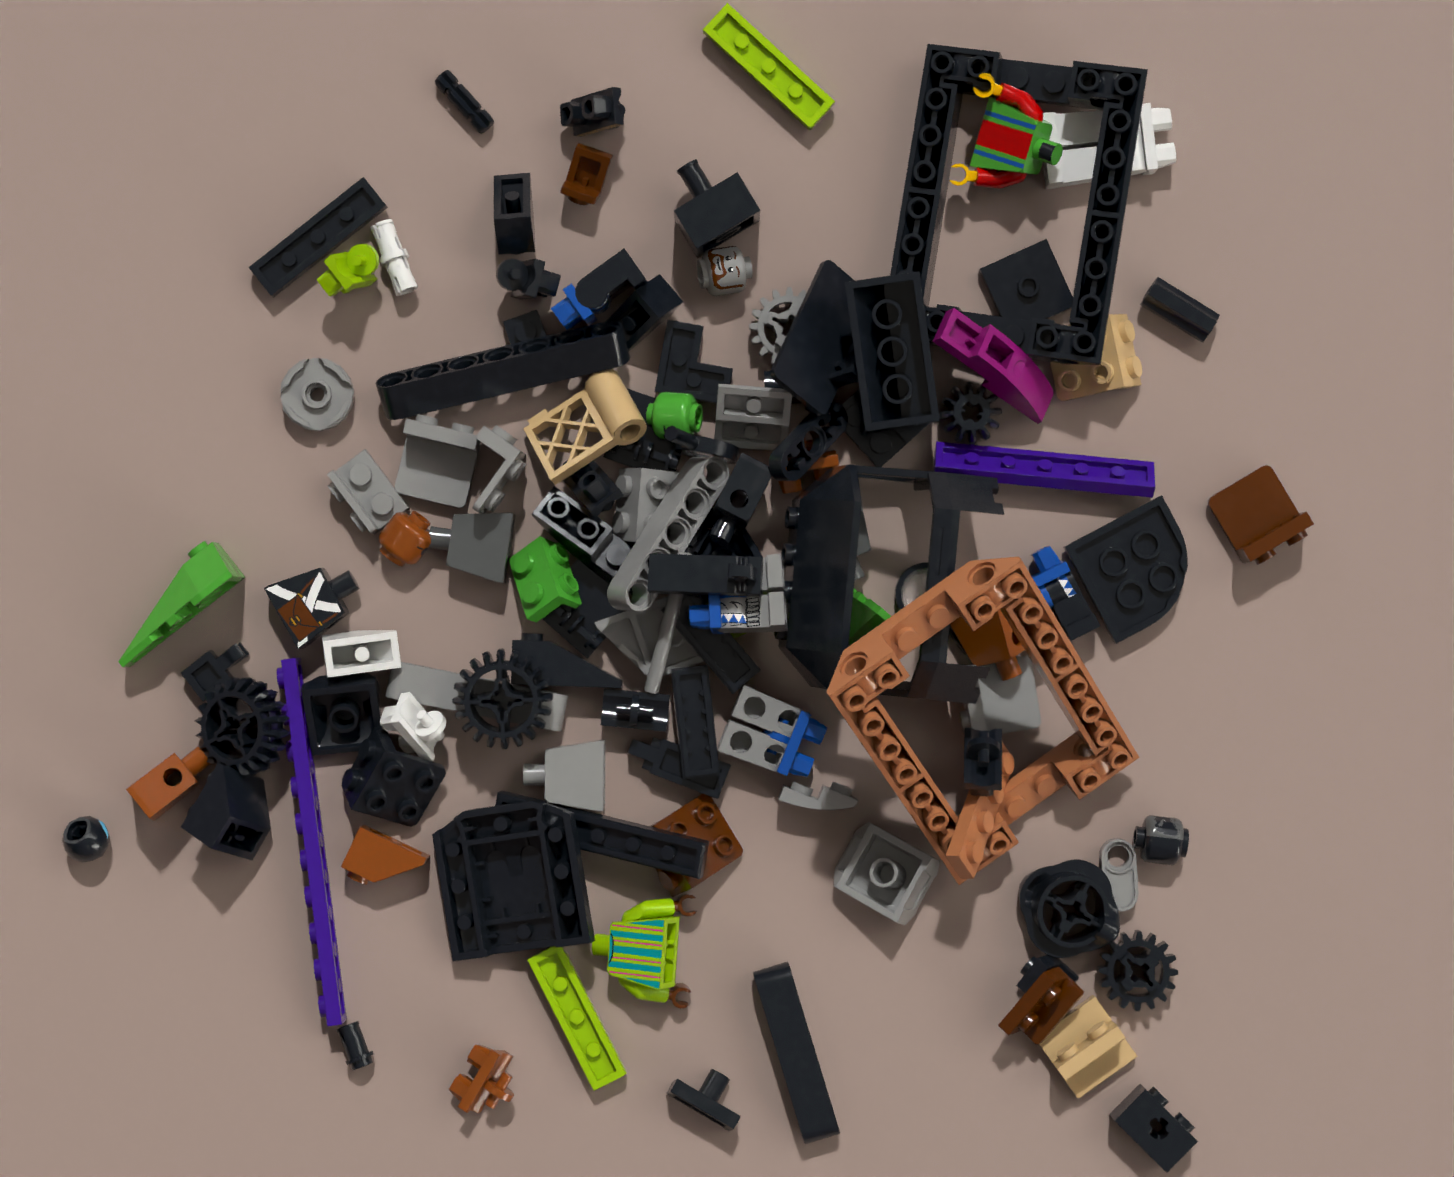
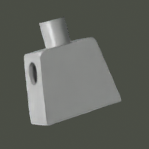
[523,740,606,811]

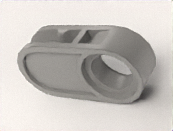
[1099,838,1139,912]

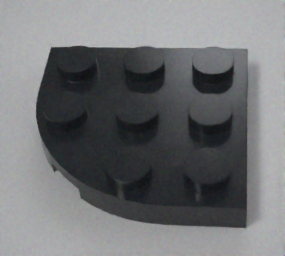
[1063,495,1188,644]

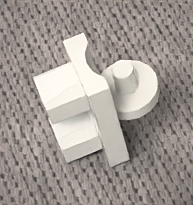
[380,692,447,761]

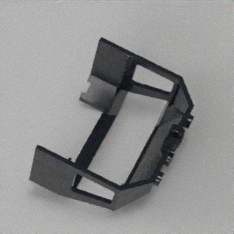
[774,465,1005,704]

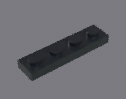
[249,177,388,298]

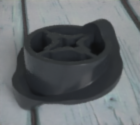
[1019,859,1120,958]

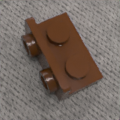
[998,967,1084,1045]

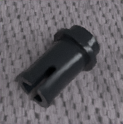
[336,1021,374,1070]

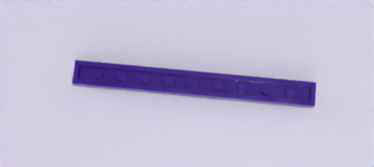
[277,657,347,1026]

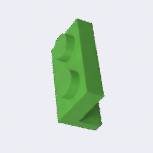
[508,536,582,623]

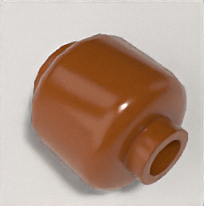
[378,511,431,567]

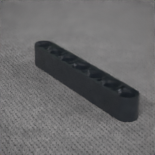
[375,321,630,420]

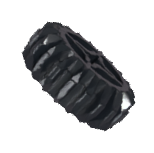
[452,648,554,749]
[195,677,290,777]

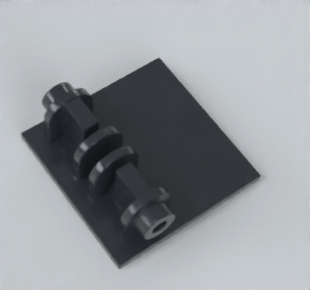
[603,388,682,472]
[542,559,631,659]

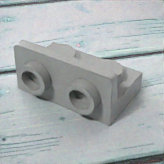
[327,449,410,534]

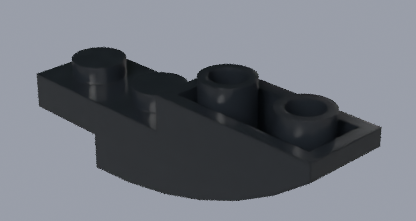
[532,486,659,601]

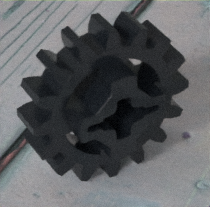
[1096,930,1178,1012]

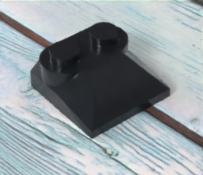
[301,673,383,756]

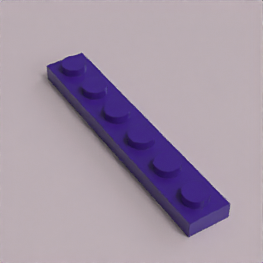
[934,441,1155,498]

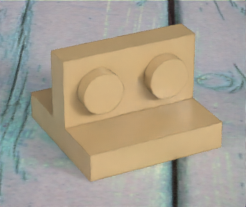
[1039,995,1138,1099]

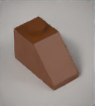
[341,824,430,885]

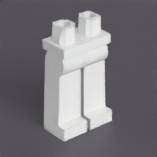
[1043,103,1176,190]

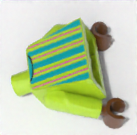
[592,894,697,1009]

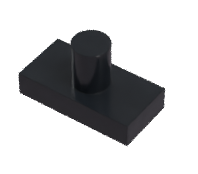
[666,1069,741,1131]

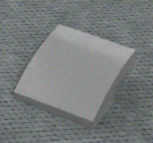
[714,384,792,451]

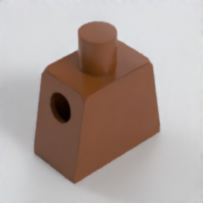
[950,609,1025,681]
[126,746,212,821]

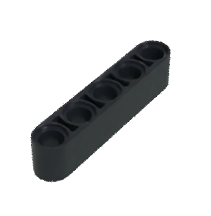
[753,961,840,1144]

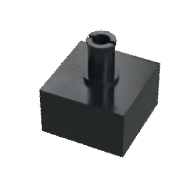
[674,159,761,258]

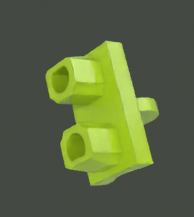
[317,244,379,297]

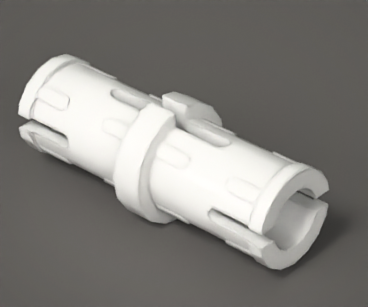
[370,219,418,296]

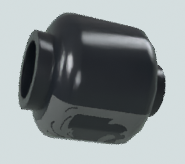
[1133,815,1189,865]

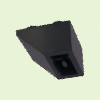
[181,763,271,860]

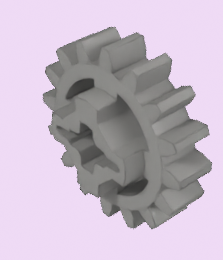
[749,287,806,365]

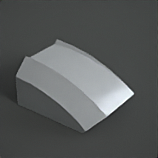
[834,822,940,925]

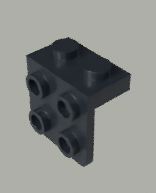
[341,727,446,827]

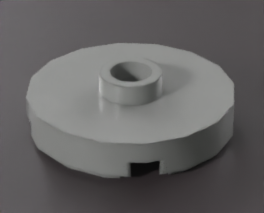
[280,358,354,431]

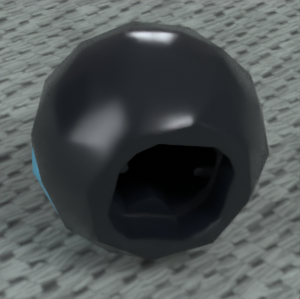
[62,816,110,862]

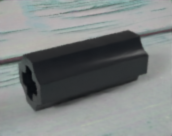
[1140,277,1220,343]

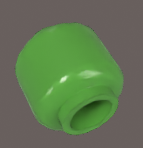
[646,392,703,439]

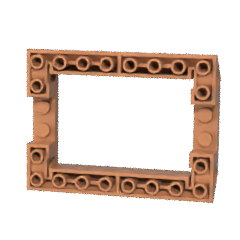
[826,557,1140,885]

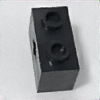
[1109,1084,1198,1173]

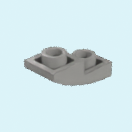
[778,781,858,810]

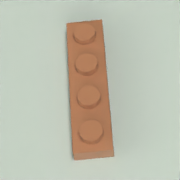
[946,741,1015,879]

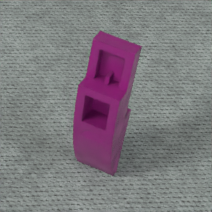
[933,308,1054,424]

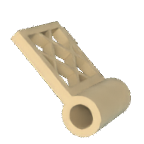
[523,369,647,485]

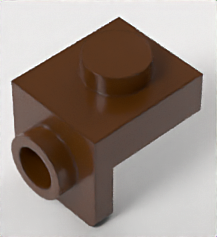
[560,143,613,205]

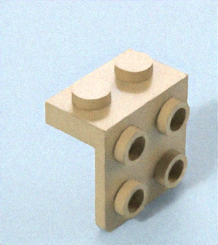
[1050,314,1142,401]

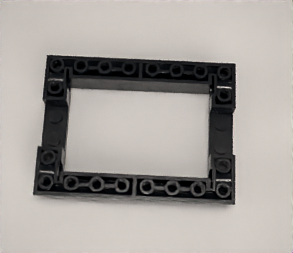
[890,44,1148,365]

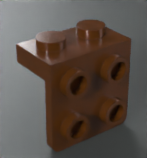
[1208,465,1314,565]
[650,794,743,897]

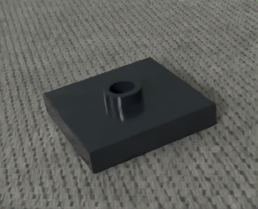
[979,239,1073,321]

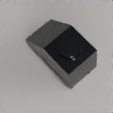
[494,173,535,255]
[605,274,683,351]

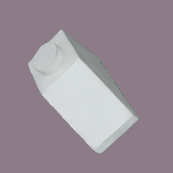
[321,630,401,678]

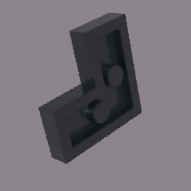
[654,320,733,404]

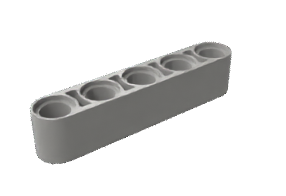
[607,457,729,611]
[385,662,568,731]

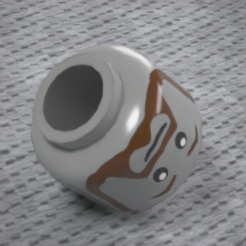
[697,246,753,296]

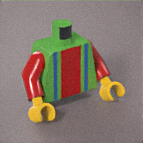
[949,73,1063,189]

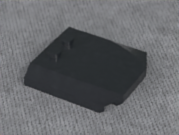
[432,799,595,961]

